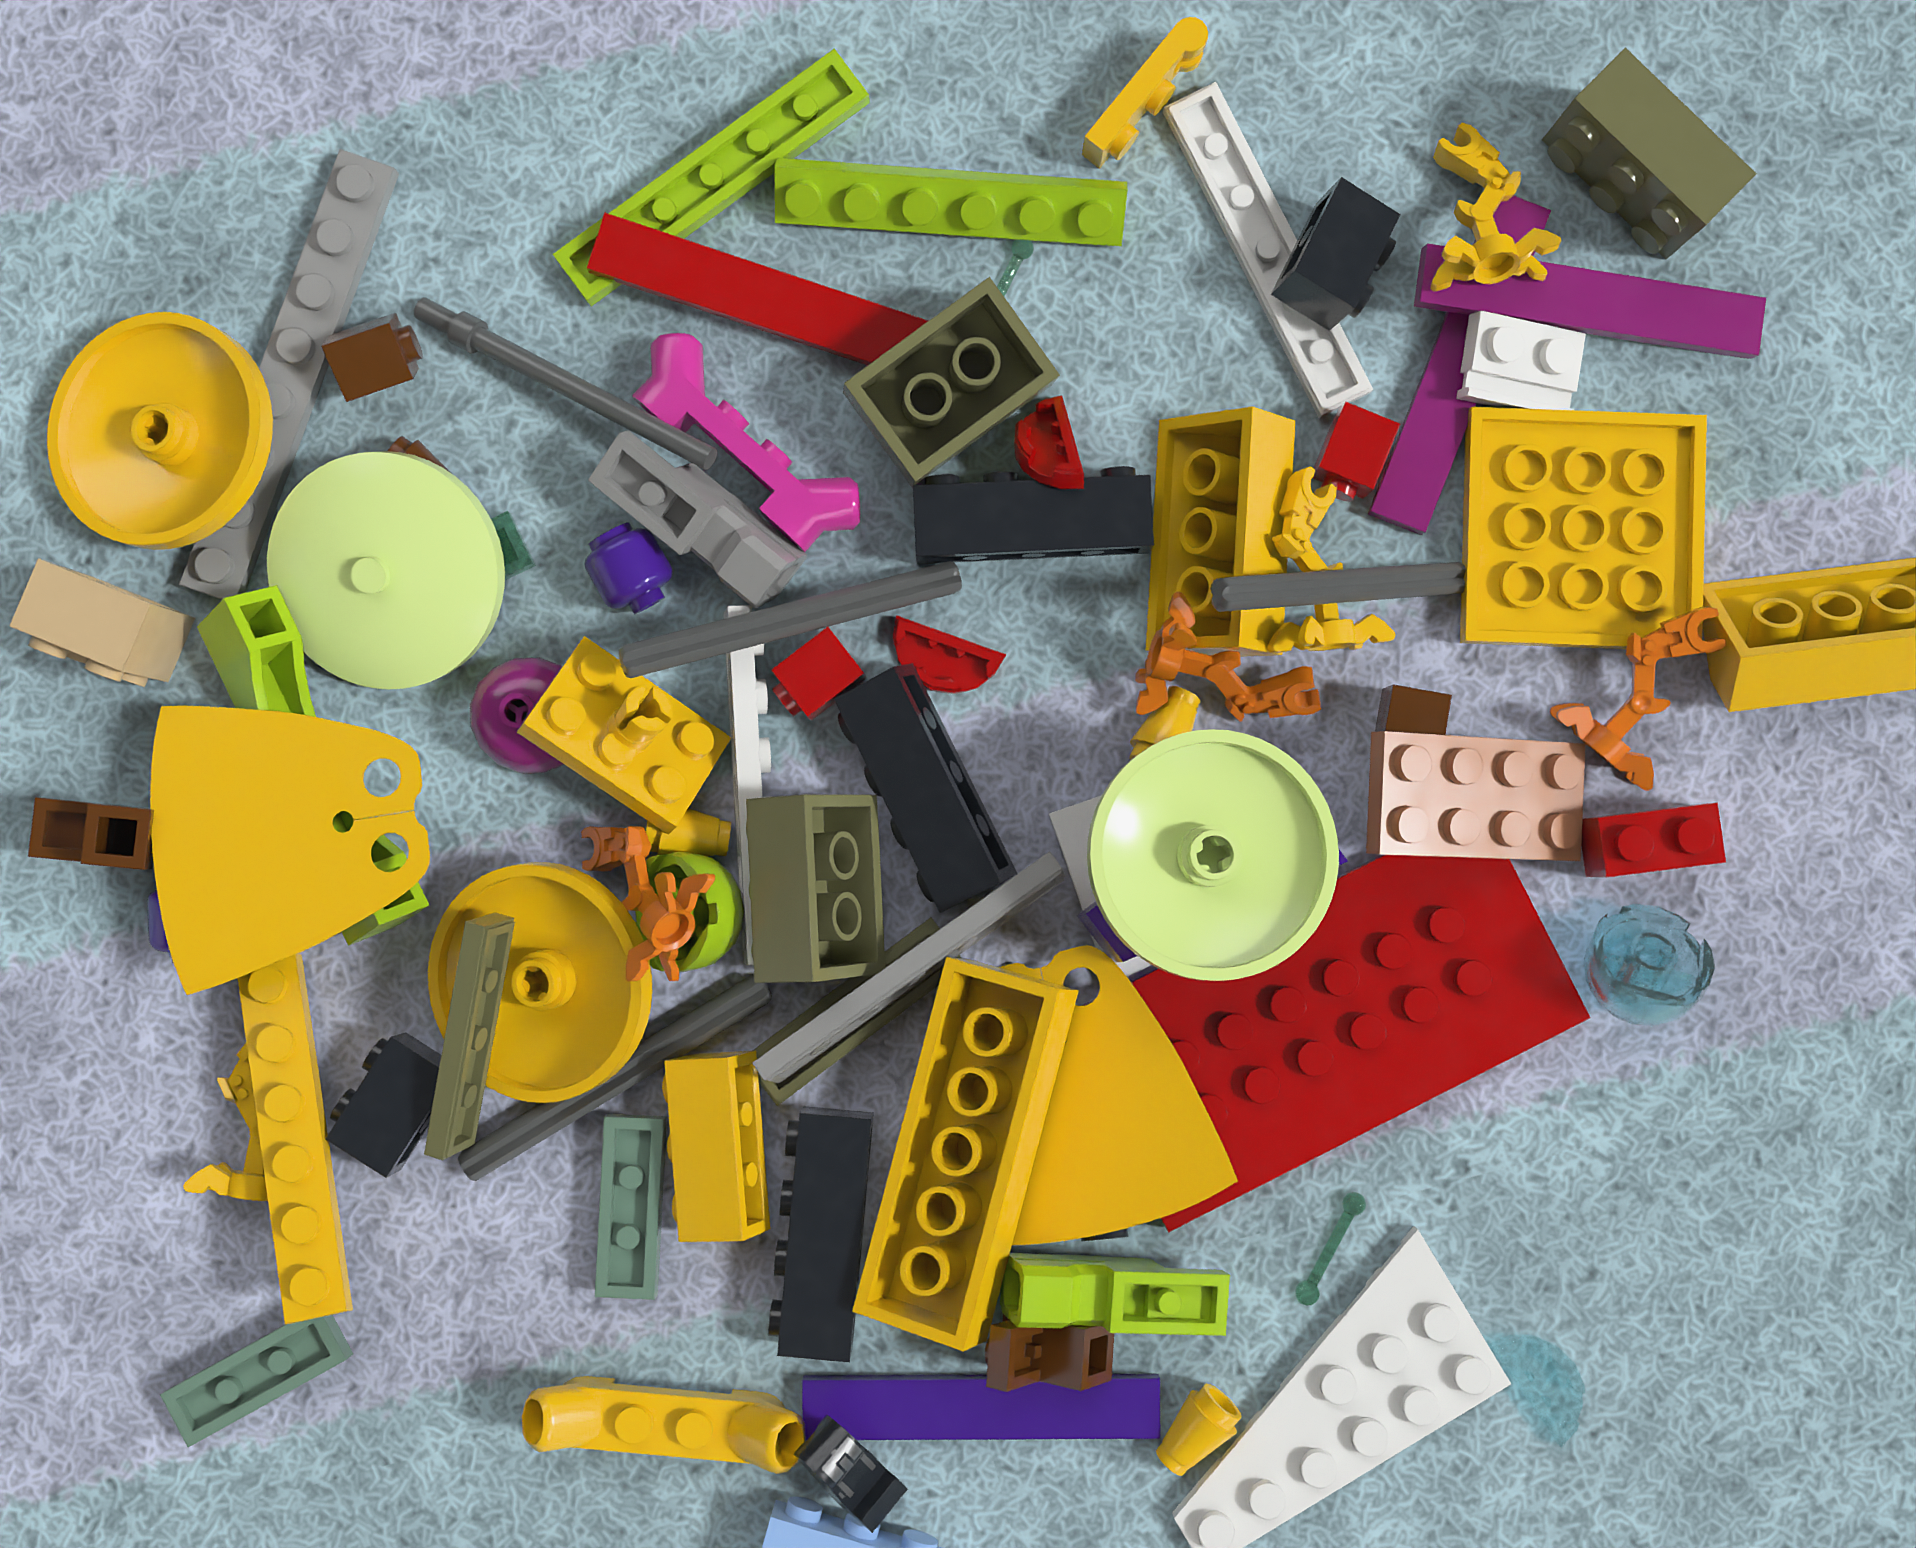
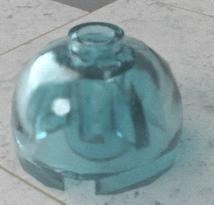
[1583,904,1715,1027]

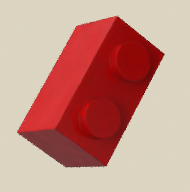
[1581,802,1726,878]

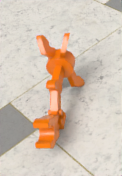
[1135,591,1321,722]
[1550,607,1726,791]
[581,826,715,982]

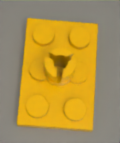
[517,636,732,835]

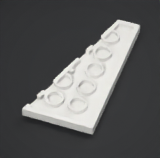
[1172,1226,1511,1548]

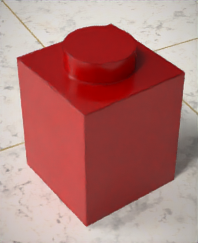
[1312,401,1400,502]
[771,626,867,721]

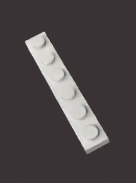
[723,605,772,965]

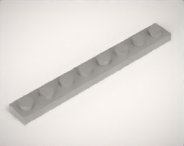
[179,149,399,599]

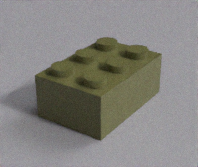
[1542,47,1757,259]
[843,276,1060,488]
[746,795,885,983]

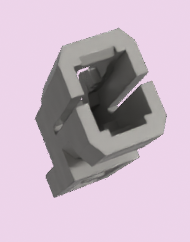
[588,430,807,609]

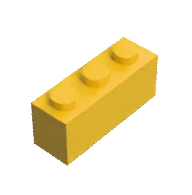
[662,1050,771,1242]

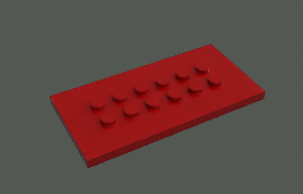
[1081,854,1591,1233]

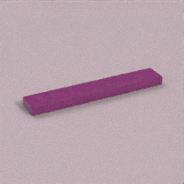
[1368,195,1551,535]
[1414,243,1766,359]

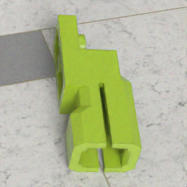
[1000,1253,1230,1336]

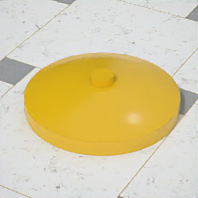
[47,312,273,550]
[428,862,652,1103]

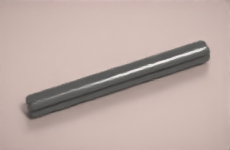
[1210,562,1466,612]

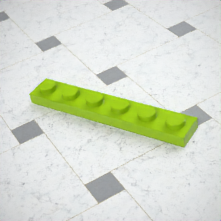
[553,48,870,307]
[775,158,1128,247]

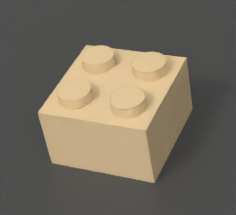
[10,558,195,687]

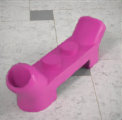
[632,333,860,552]

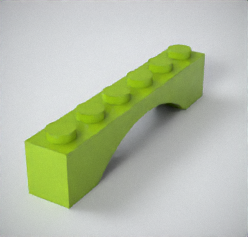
[197,585,429,946]

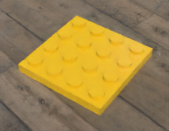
[1460,407,1707,649]

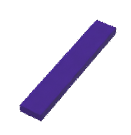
[802,1374,1161,1441]

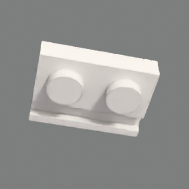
[1456,311,1586,410]

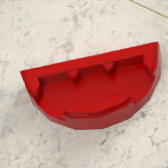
[1014,395,1084,489]
[893,615,1006,694]

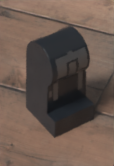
[794,1415,908,1533]

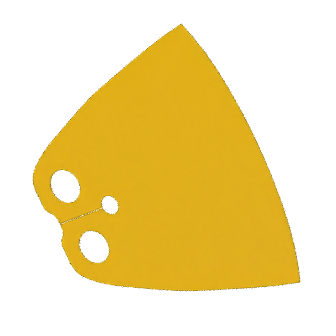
[150,705,430,995]
[999,945,1238,1245]

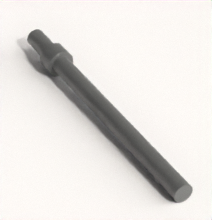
[414,297,717,470]

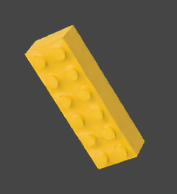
[852,957,1079,1352]

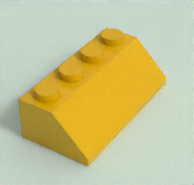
[1145,406,1295,657]
[1703,558,1916,712]

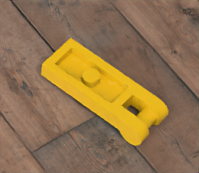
[1082,17,1208,169]

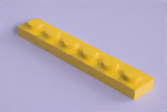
[237,953,353,1325]

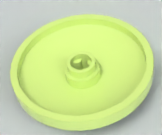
[267,451,505,689]
[1087,729,1339,981]

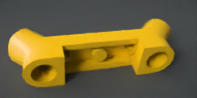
[522,1376,806,1474]

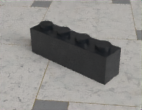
[913,466,1154,564]
[834,663,1018,913]
[768,1106,874,1363]

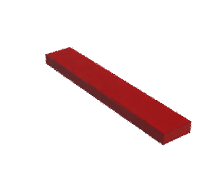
[587,212,929,366]

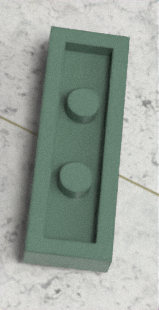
[595,1114,667,1300]
[160,1315,353,1447]

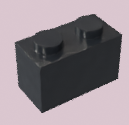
[1270,177,1401,331]
[326,1032,441,1178]

